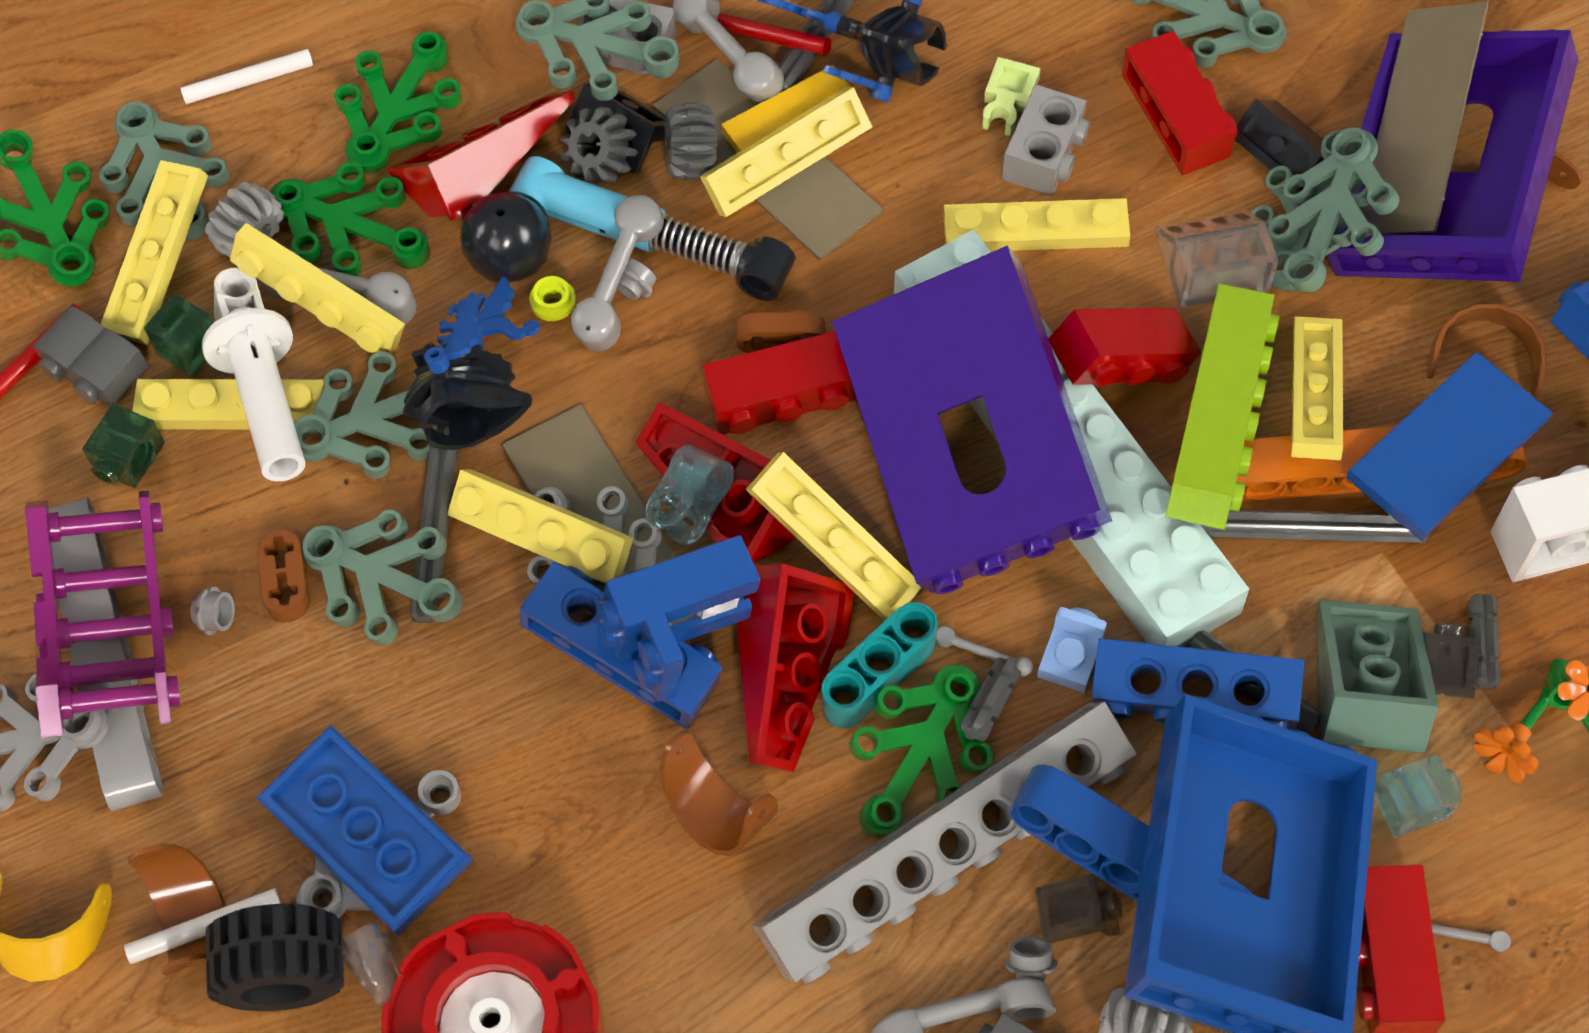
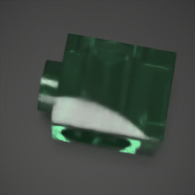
[144,293,214,378]
[82,403,165,488]

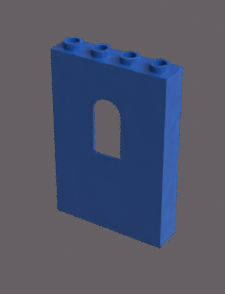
[1124,694,1378,1033]

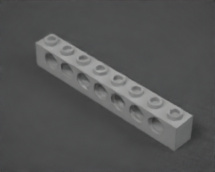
[752,701,1136,984]

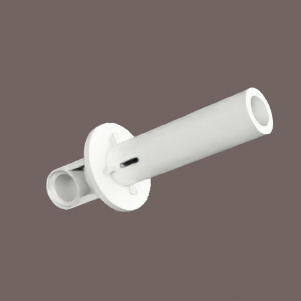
[202,268,305,481]

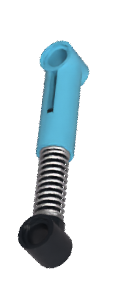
[509,156,796,301]

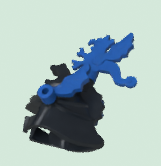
[757,0,947,103]
[403,277,540,450]

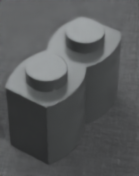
[33,306,149,407]

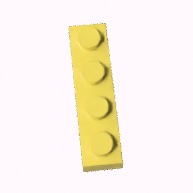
[700,87,872,217]
[101,160,208,345]
[944,198,1130,252]
[230,223,405,354]
[1291,316,1343,460]
[131,379,324,430]
[746,452,922,621]
[447,469,634,583]

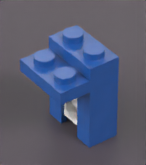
[596,535,761,702]

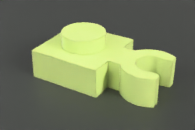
[982,57,1041,136]

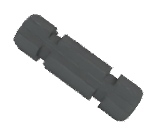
[1468,594,1501,690]
[960,657,1021,741]

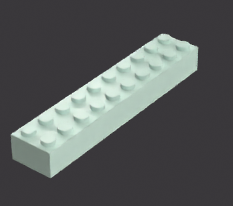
[894,229,1249,647]

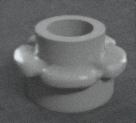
[617,259,657,301]
[190,587,235,635]
[1005,936,1057,981]

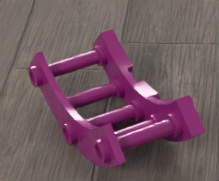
[25,491,180,738]

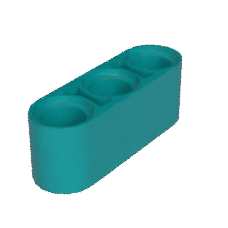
[821,602,938,729]

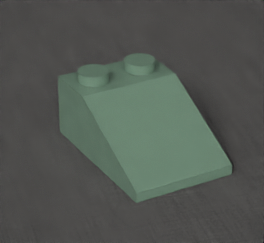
[1317,599,1439,753]

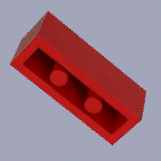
[1122,31,1237,176]
[1048,308,1202,386]
[702,331,855,435]
[1357,865,1446,1033]

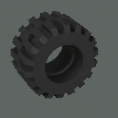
[206,904,344,1011]

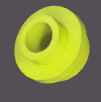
[529,276,576,321]

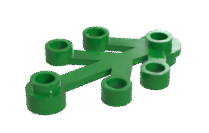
[334,31,462,173]
[0,129,109,287]
[269,162,430,276]
[849,665,993,838]

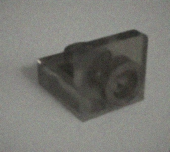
[1423,623,1481,699]
[1035,874,1123,943]

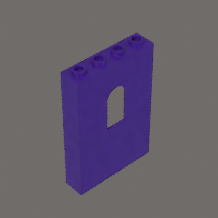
[1327,29,1579,282]
[832,245,1113,594]

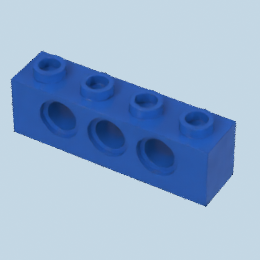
[520,561,723,730]
[1092,638,1305,730]

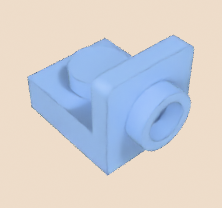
[1037,607,1107,693]

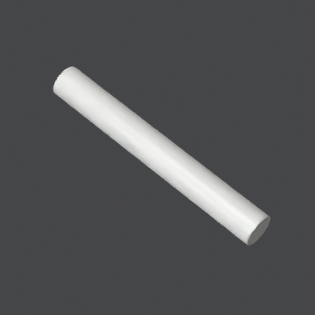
[180,49,313,104]
[124,888,282,964]

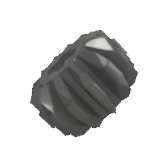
[663,103,718,181]
[559,107,639,184]

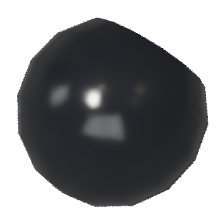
[460,192,552,282]

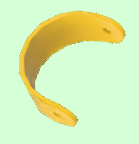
[0,873,112,982]

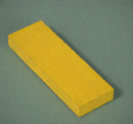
[721,65,850,153]

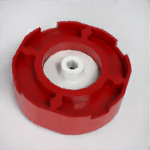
[381,912,604,1033]

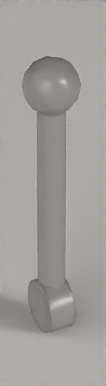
[936,626,1033,676]
[1431,923,1511,952]

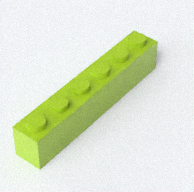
[1165,283,1280,530]

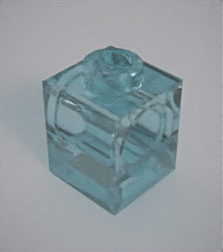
[1374,754,1461,838]

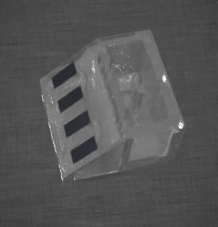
[1156,210,1278,308]

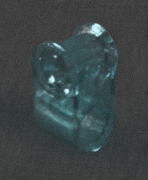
[645,444,734,545]

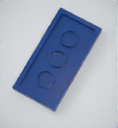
[1346,352,1553,541]
[256,725,473,936]

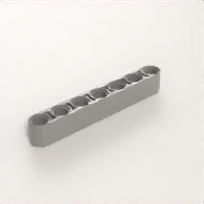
[49,497,164,812]

